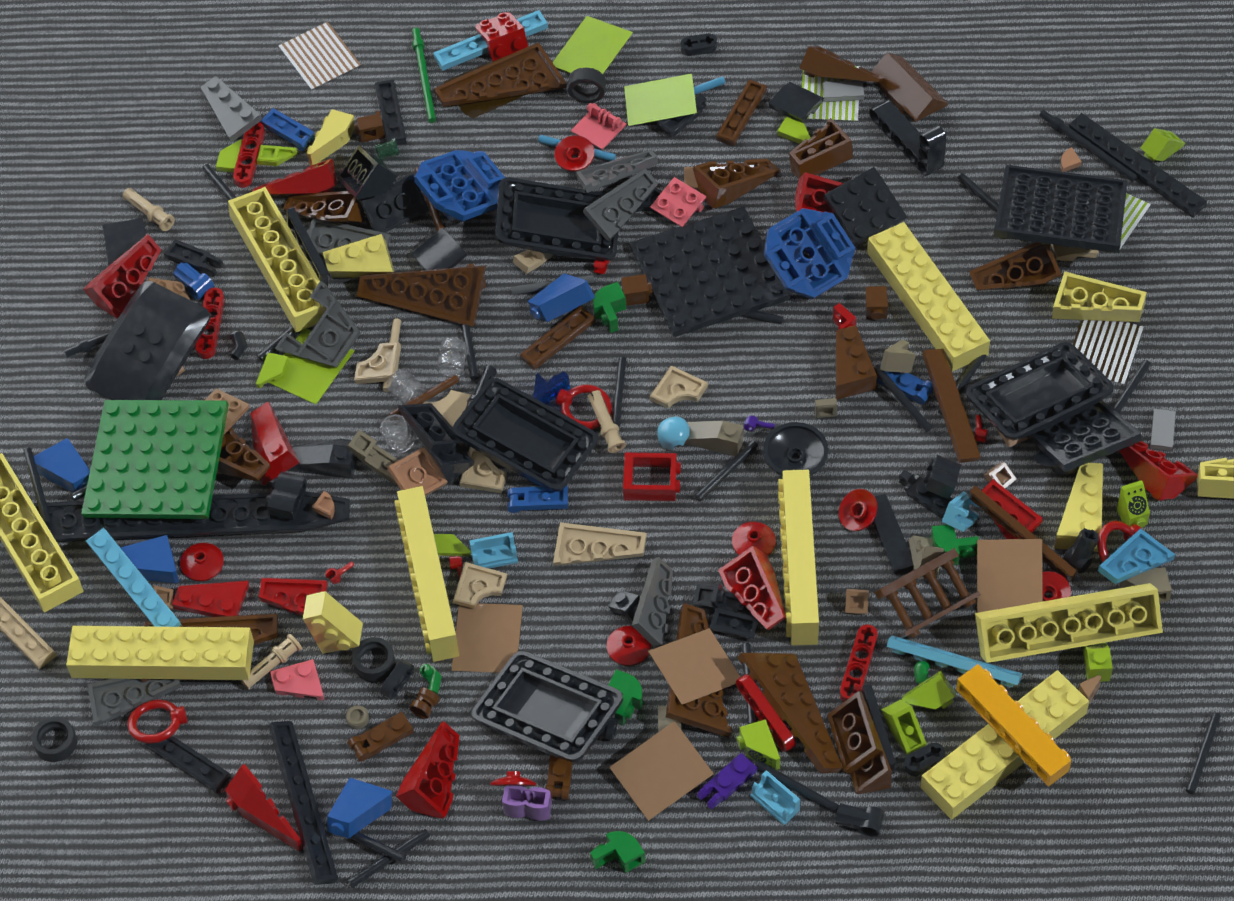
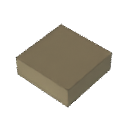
[815,398,837,418]

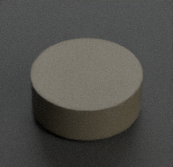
[346,705,369,729]

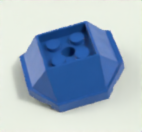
[414,150,505,221]
[764,208,855,300]

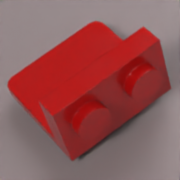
[475,12,528,61]

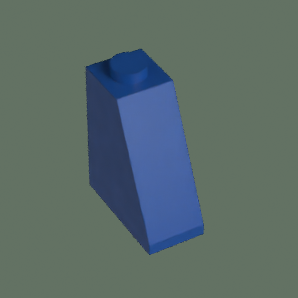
[528,273,595,322]
[34,438,90,493]
[120,535,179,583]
[327,778,392,838]

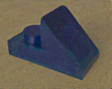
[533,371,570,404]

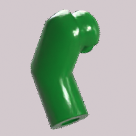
[914,661,930,684]
[420,664,442,695]

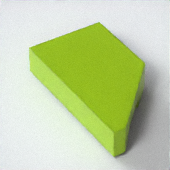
[777,117,811,144]
[216,139,242,173]
[257,145,297,166]
[256,353,289,388]
[434,534,471,556]

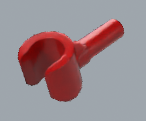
[594,260,611,274]
[974,415,988,442]
[449,556,463,578]
[325,561,354,584]

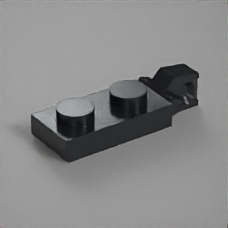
[658,94,707,138]
[899,470,953,518]

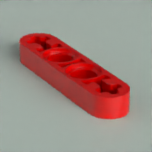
[233,122,265,188]
[195,287,225,359]
[840,624,878,702]
[736,674,796,752]

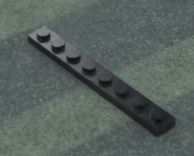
[1068,113,1207,218]
[268,721,338,885]

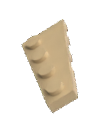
[553,522,647,566]

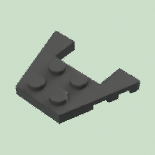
[275,281,361,367]

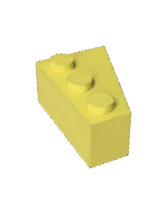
[323,234,395,278]
[1197,458,1234,498]
[303,591,363,654]

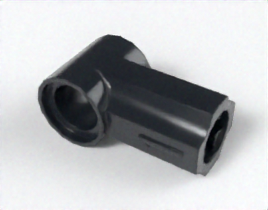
[1063,528,1099,573]
[835,803,885,837]

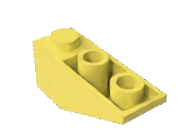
[307,109,355,166]

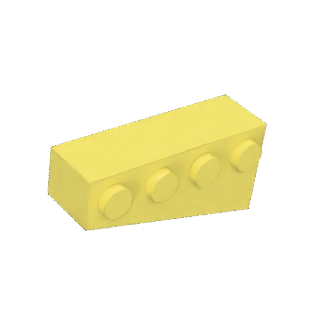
[1052,272,1147,322]
[1054,463,1103,552]

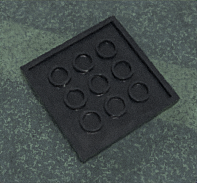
[1027,400,1142,472]

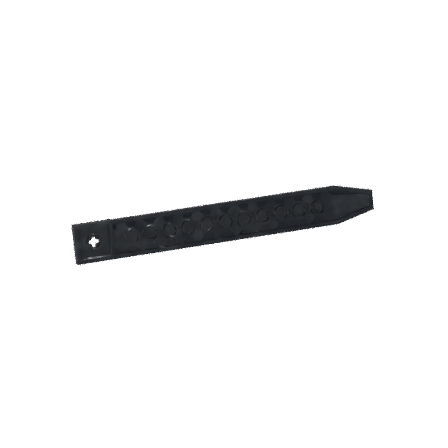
[3,491,350,546]

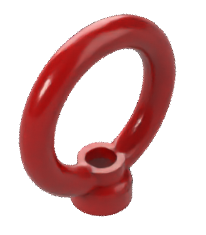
[556,384,612,430]
[1097,521,1143,562]
[128,700,188,744]

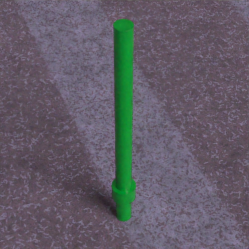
[412,27,436,123]

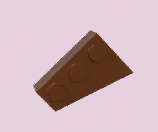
[789,118,853,179]
[835,325,877,400]

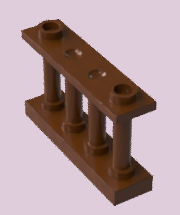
[874,548,981,639]

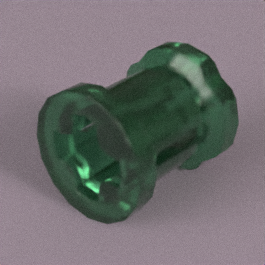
[375,138,399,160]

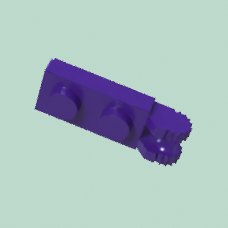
[697,753,757,809]

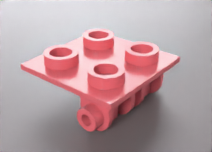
[571,103,627,150]
[650,177,707,227]

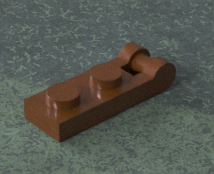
[347,711,414,762]
[546,755,573,800]

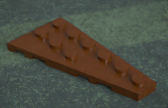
[434,42,567,107]
[737,653,842,773]

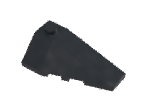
[287,438,358,479]

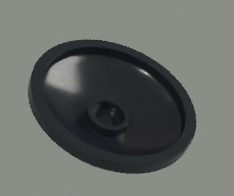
[763,422,828,476]

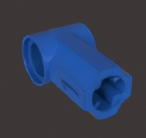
[173,262,215,300]

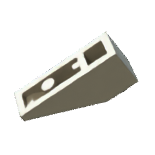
[684,421,744,456]

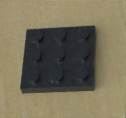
[823,167,907,248]

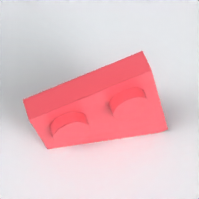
[270,659,325,700]

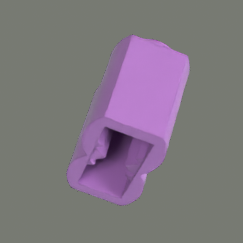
[502,785,552,821]

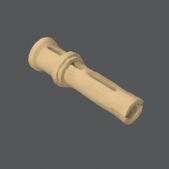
[123,188,175,231]
[588,390,626,453]
[240,634,302,690]

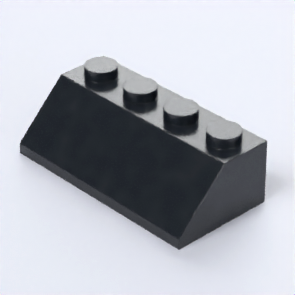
[337,145,397,200]

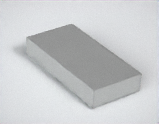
[823,80,864,102]
[1150,409,1176,451]

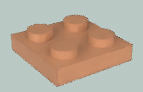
[387,447,447,496]

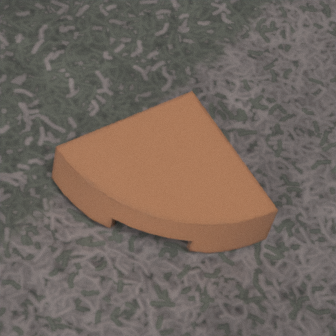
[1061,147,1082,172]
[312,491,335,520]

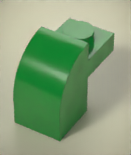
[593,282,626,333]
[930,524,979,565]
[608,669,643,726]
[590,831,645,873]

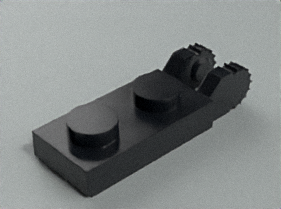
[164,239,224,277]

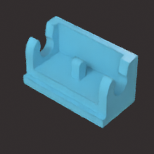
[942,491,979,532]
[469,532,518,568]
[750,770,800,825]

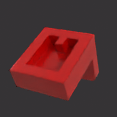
[833,303,857,330]

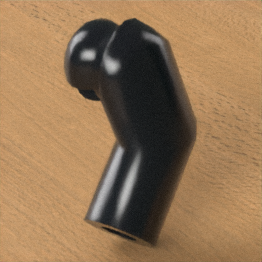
[229,330,247,360]

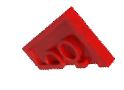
[982,479,1043,539]
[259,578,328,616]
[172,581,250,617]

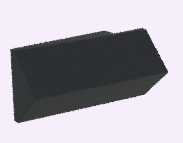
[397,403,474,484]

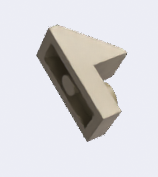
[880,340,916,373]
[909,536,944,579]

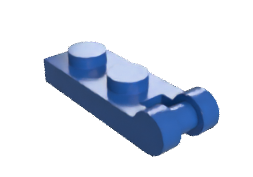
[260,108,316,151]
[876,365,934,404]
[507,486,568,513]

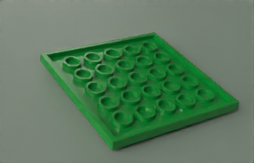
[81,400,229,519]

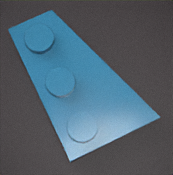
[1098,528,1175,584]

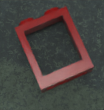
[623,452,681,501]

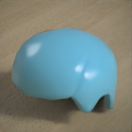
[658,416,690,450]

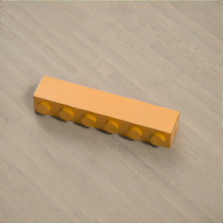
[956,664,1071,787]

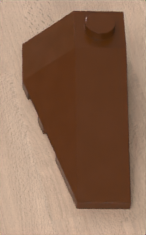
[800,45,884,82]
[693,159,780,209]
[283,191,365,223]
[969,242,1062,291]
[217,428,270,481]

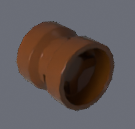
[409,688,440,719]

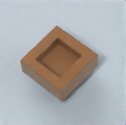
[845,589,869,614]

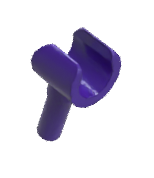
[744,415,775,432]

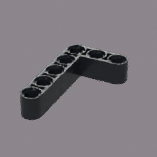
[869,100,946,176]

